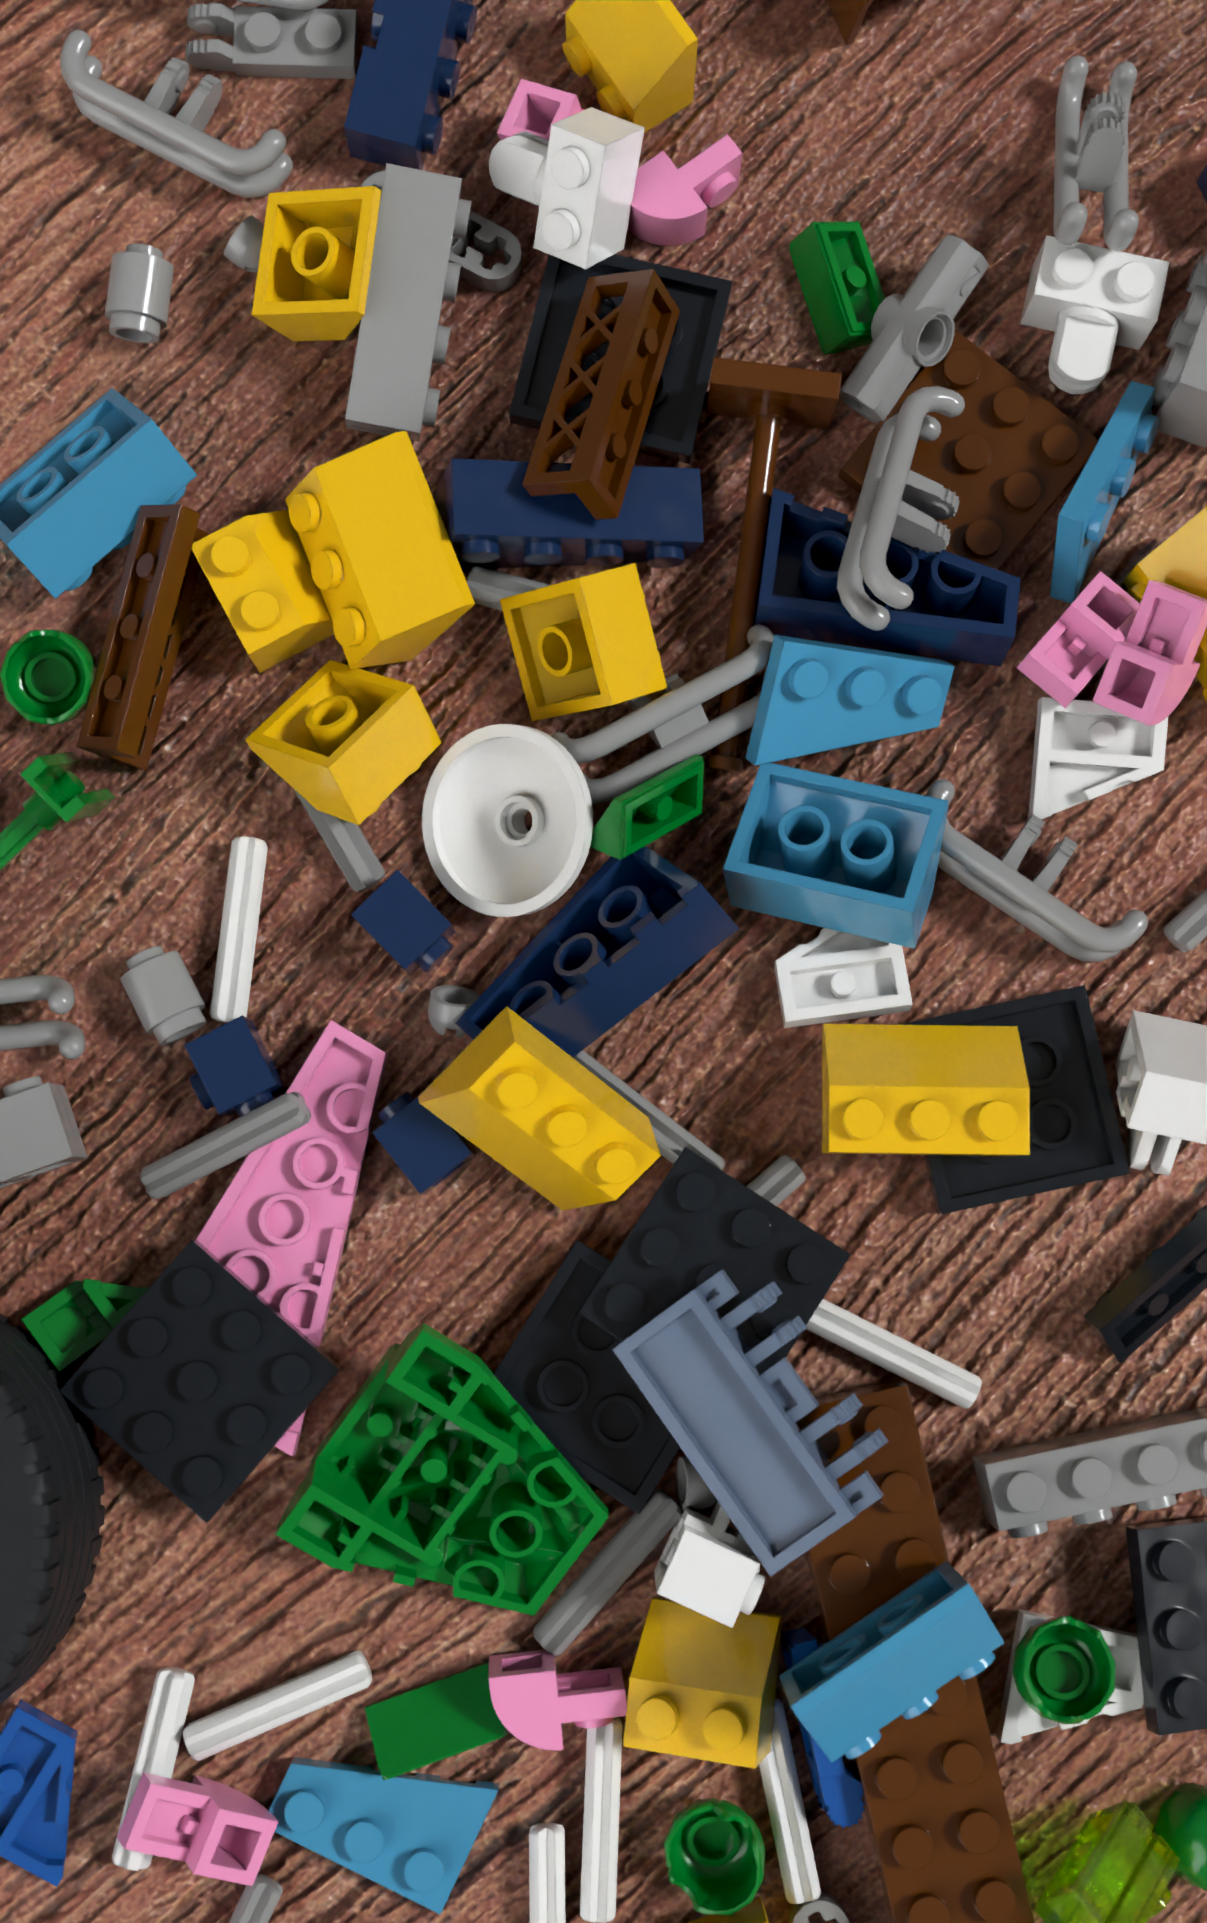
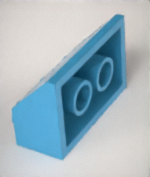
[0,388,197,599]
[723,763,949,949]
[779,1561,1004,1763]

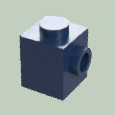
[351,870,456,976]
[184,1015,286,1117]
[372,1092,475,1195]

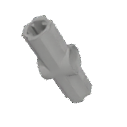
[839,234,989,424]

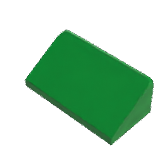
[789,221,885,354]
[590,755,704,860]
[365,1661,509,1780]

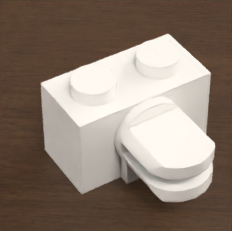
[489,107,645,269]
[1020,235,1170,394]
[1115,1010,1207,1175]
[654,1501,765,1628]

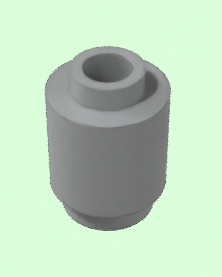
[105,244,174,343]
[120,946,207,1046]

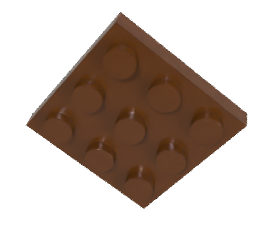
[838,330,1099,570]

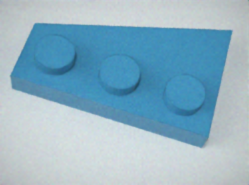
[1050,381,1159,604]
[746,635,955,766]
[268,1757,500,1915]

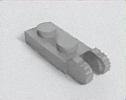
[185,3,359,79]

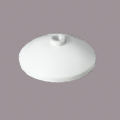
[422,724,593,917]

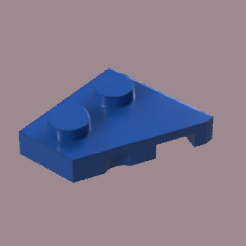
[0,1699,78,1887]

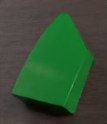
[21,1279,149,1373]

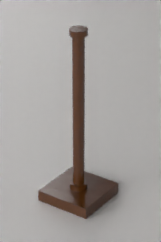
[704,357,842,773]

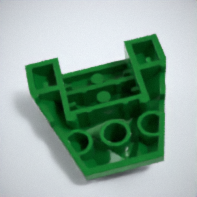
[275,1323,609,1616]

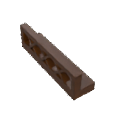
[522,269,680,520]
[76,504,209,771]

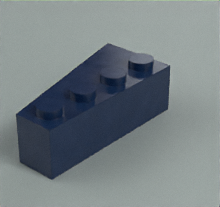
[344,0,477,170]
[432,458,704,570]
[755,488,1021,666]
[455,846,739,1058]

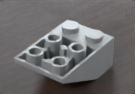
[1151,250,1207,448]

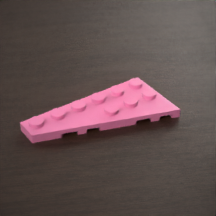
[197,1020,388,1457]

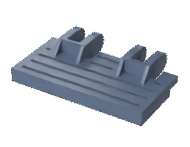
[612,1269,888,1577]

